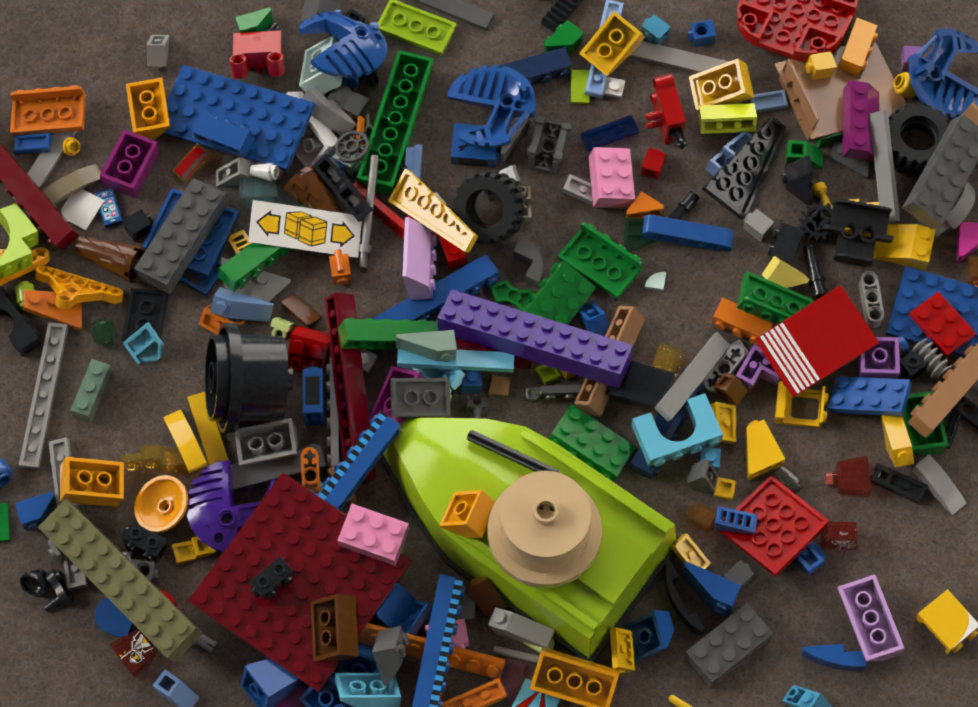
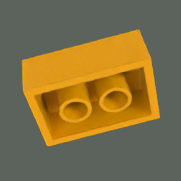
[60,457,124,507]

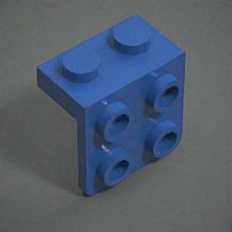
[375,583,432,636]

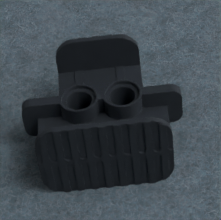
[822,199,893,266]

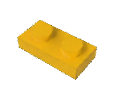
[671,533,711,569]

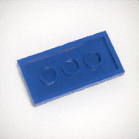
[827,376,912,416]

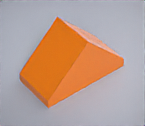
[626,191,664,222]

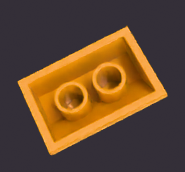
[126,78,170,140]

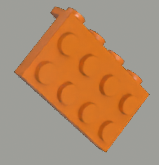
[10,85,86,136]

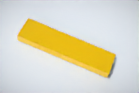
[187,391,228,465]

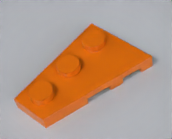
[23,290,82,331]

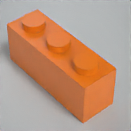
[712,297,774,346]

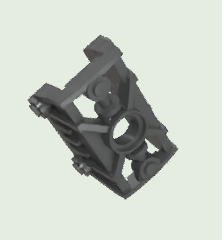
[526,116,572,175]

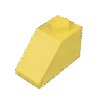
[762,256,810,288]

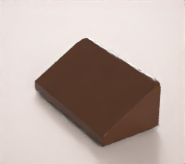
[281,293,322,329]
[467,577,508,617]

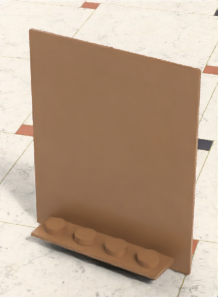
[775,42,907,140]

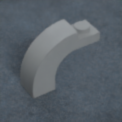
[935,180,975,237]

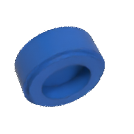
[897,336,910,356]

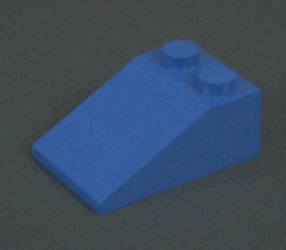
[682,561,741,617]

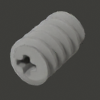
[911,337,953,379]

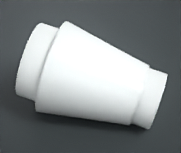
[250,163,279,182]

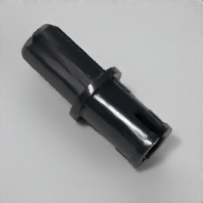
[668,191,700,220]

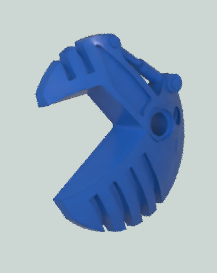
[299,9,387,78]
[907,28,978,119]
[447,65,536,148]

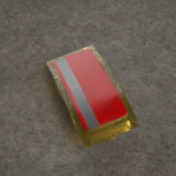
[172,143,212,183]

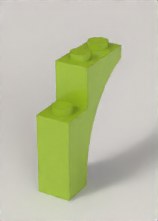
[0,203,39,279]

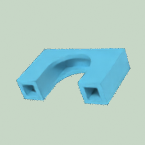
[631,393,723,467]

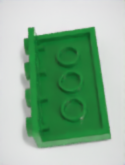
[557,222,643,300]
[520,261,596,325]
[736,271,815,325]
[548,404,636,482]

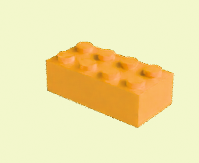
[530,647,619,707]

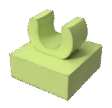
[270,317,295,339]

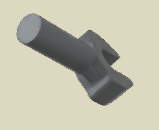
[467,398,487,418]

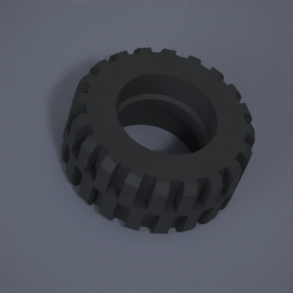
[889,103,950,177]
[451,171,527,245]

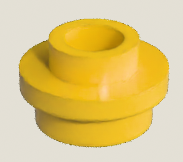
[63,137,80,156]

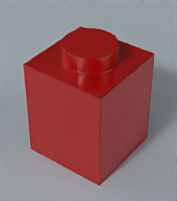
[641,148,666,179]

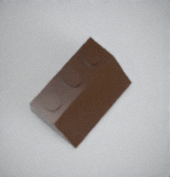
[310,594,359,662]

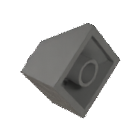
[372,626,409,686]

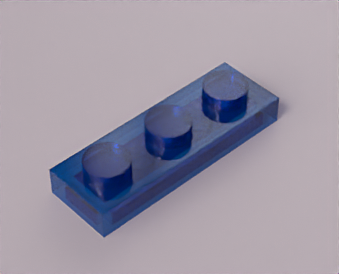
[580,115,639,152]

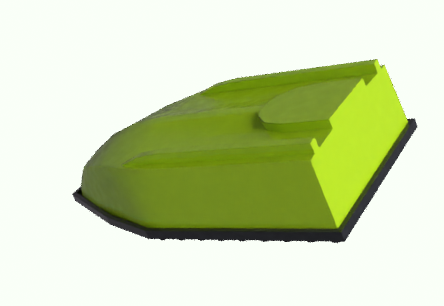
[380,417,679,662]

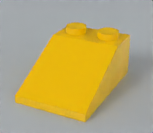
[579,11,645,76]
[689,59,754,111]
[873,224,936,271]

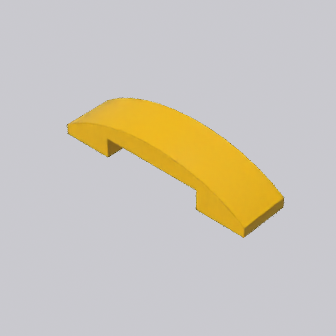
[163,409,208,473]

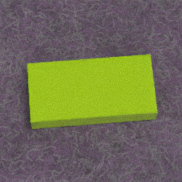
[571,69,590,105]

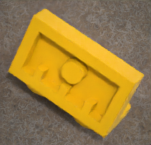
[711,402,736,444]
[610,628,635,674]

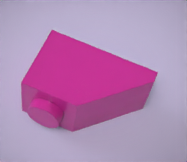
[956,222,978,263]

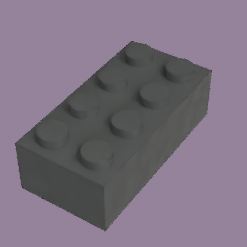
[684,603,773,688]

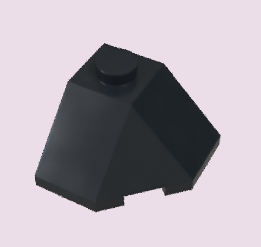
[781,156,813,205]

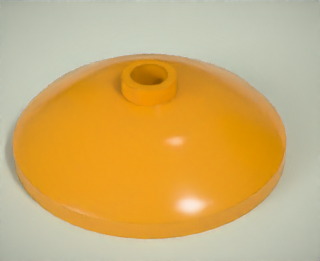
[134,475,188,533]

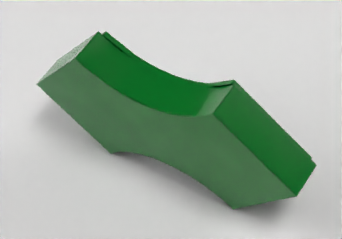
[489,280,533,310]

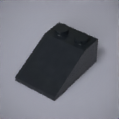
[605,361,676,409]

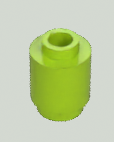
[15,281,34,311]

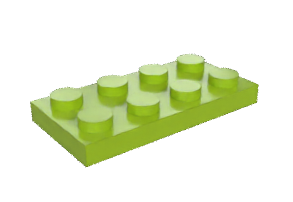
[378,0,457,56]

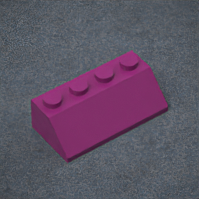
[842,80,879,161]

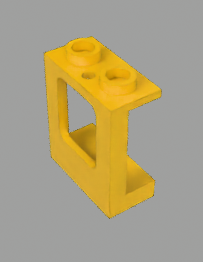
[775,381,828,428]

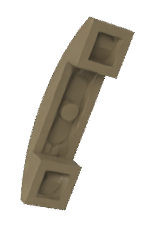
[43,164,102,207]

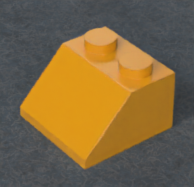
[439,490,495,538]

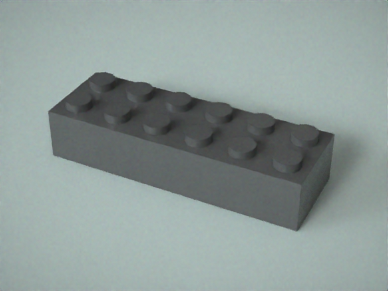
[902,114,978,230]
[134,178,228,294]

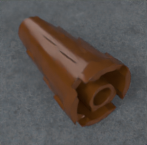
[284,165,344,213]
[73,236,147,283]

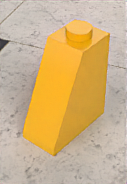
[881,415,914,467]
[745,419,785,480]

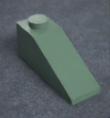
[396,330,457,362]

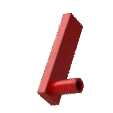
[353,181,417,240]

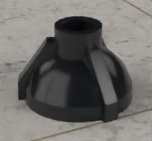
[20,568,48,596]

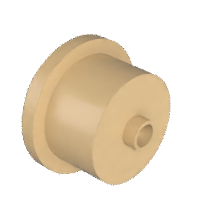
[487,471,602,588]

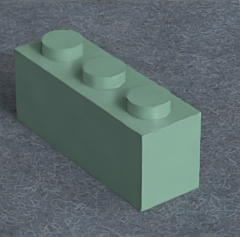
[70,359,113,423]

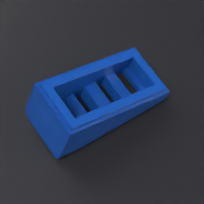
[715,506,758,534]

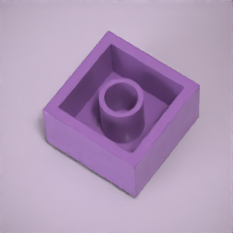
[857,337,900,379]

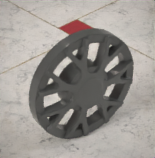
[335,131,369,163]

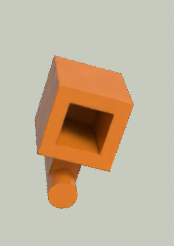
[329,249,352,285]

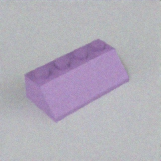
[402,217,437,300]
[837,575,904,662]

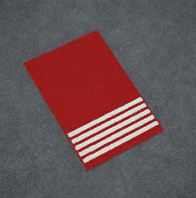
[754,285,879,398]

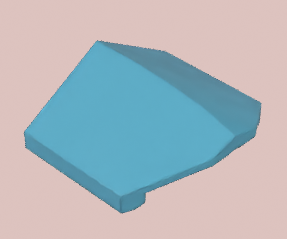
[123,322,164,364]

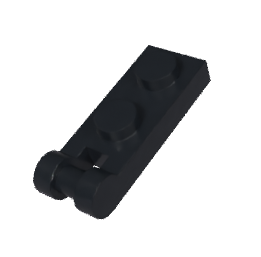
[868,463,927,504]

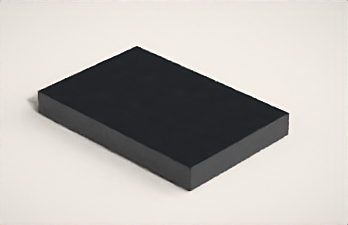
[122,288,169,342]

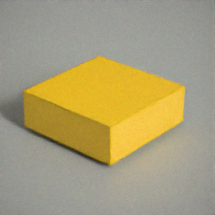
[713,477,736,500]

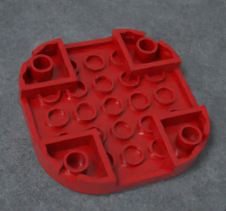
[737,0,858,62]

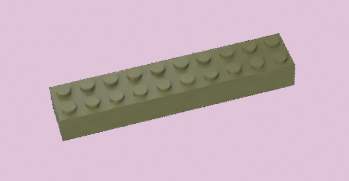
[38,499,203,663]

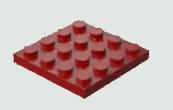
[718,475,830,578]

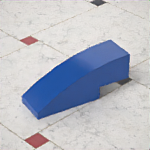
[801,644,866,671]

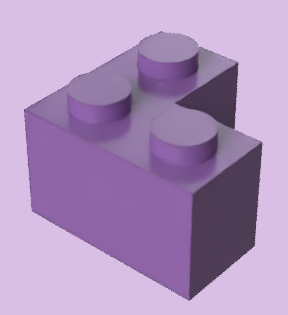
[736,345,780,393]

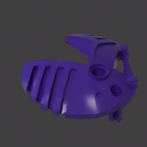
[186,460,276,552]

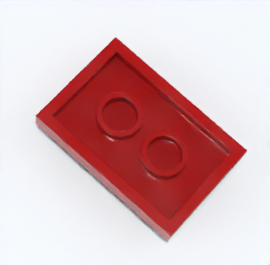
[908,291,976,358]

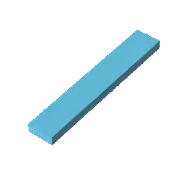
[397,349,514,372]

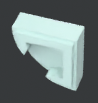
[644,272,666,292]

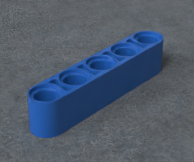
[642,215,734,252]

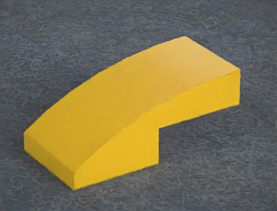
[171,537,216,565]

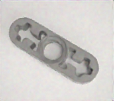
[704,345,745,393]

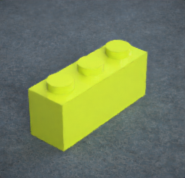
[699,103,757,134]

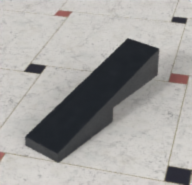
[312,154,374,222]

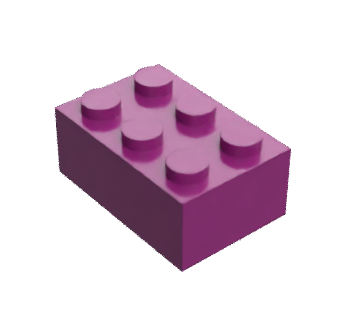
[100,130,160,198]

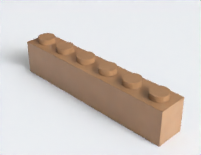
[574,306,645,417]
[908,343,978,438]

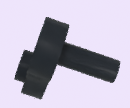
[43,569,74,612]

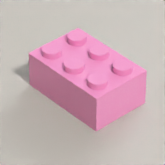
[588,147,635,209]
[337,504,409,566]

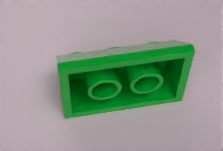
[902,391,949,456]

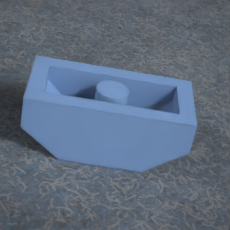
[405,144,423,180]

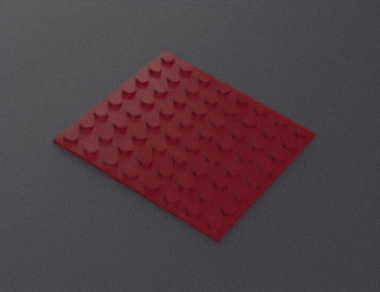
[188,472,413,692]

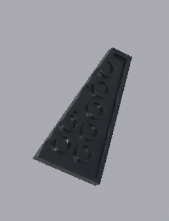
[701,117,787,220]

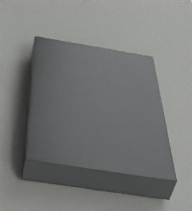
[391,378,451,418]

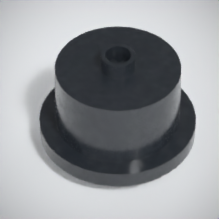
[205,323,294,433]

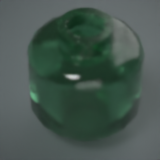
[90,317,118,347]

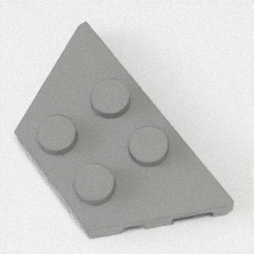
[221,258,291,302]

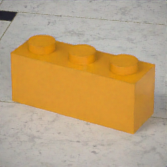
[837,18,878,76]

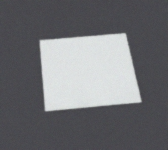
[61,189,104,230]

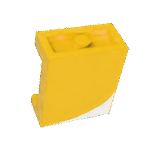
[915,589,978,654]

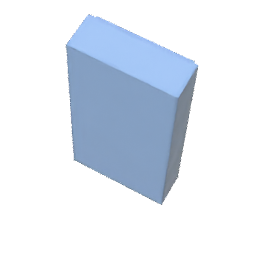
[749,90,789,113]

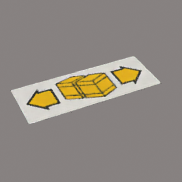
[248,200,362,258]

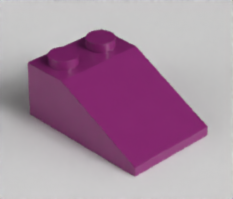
[369,366,427,424]

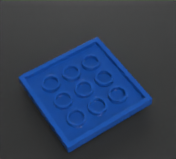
[142,188,240,278]

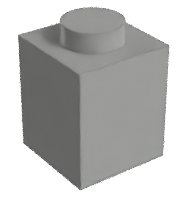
[743,209,774,242]

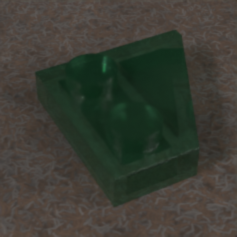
[623,218,658,252]

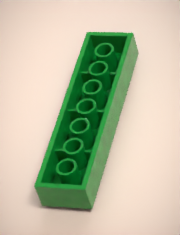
[357,50,434,196]

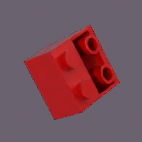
[288,326,330,373]

